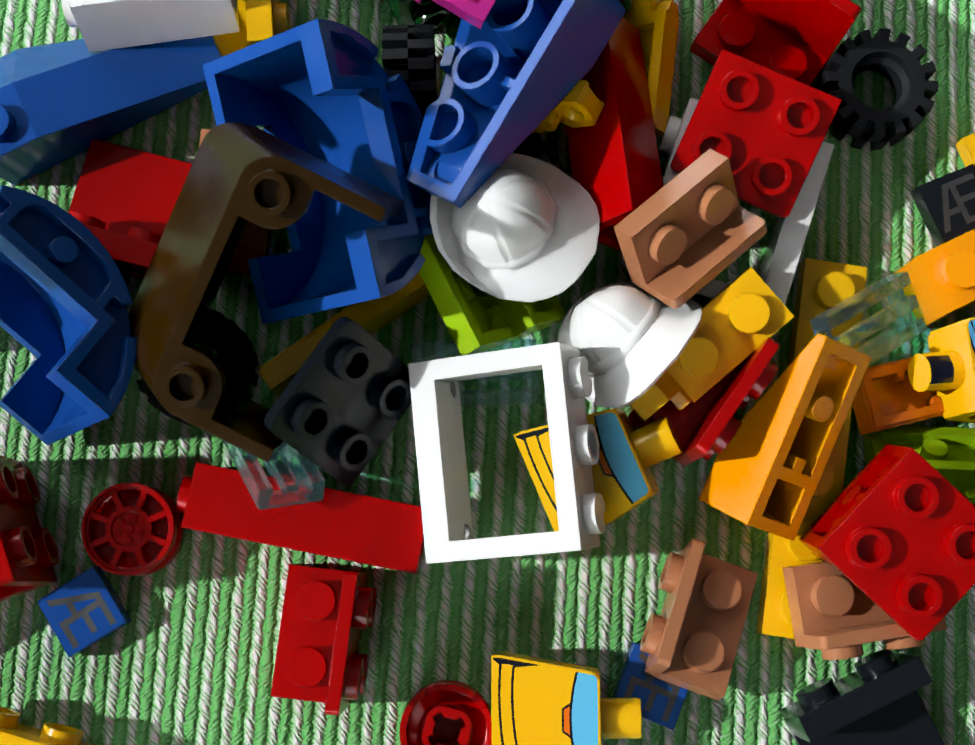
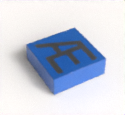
[37,566,132,657]
[612,642,688,730]

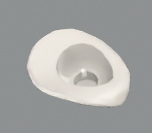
[430,153,600,302]
[557,282,702,408]

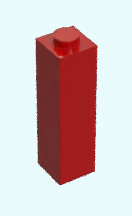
[565,18,664,251]
[176,462,424,574]

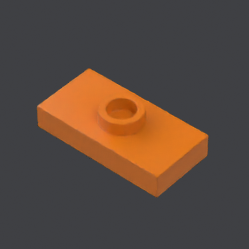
[852,357,944,435]

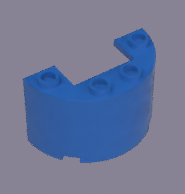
[203,18,433,324]
[0,185,137,445]

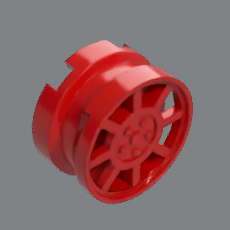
[81,483,185,576]
[399,680,492,745]

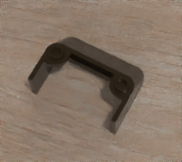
[128,122,405,462]

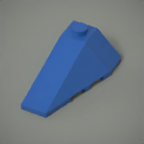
[406,0,626,208]
[0,36,223,185]

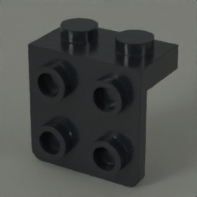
[264,317,412,489]
[780,649,945,745]

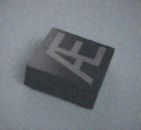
[911,164,975,247]

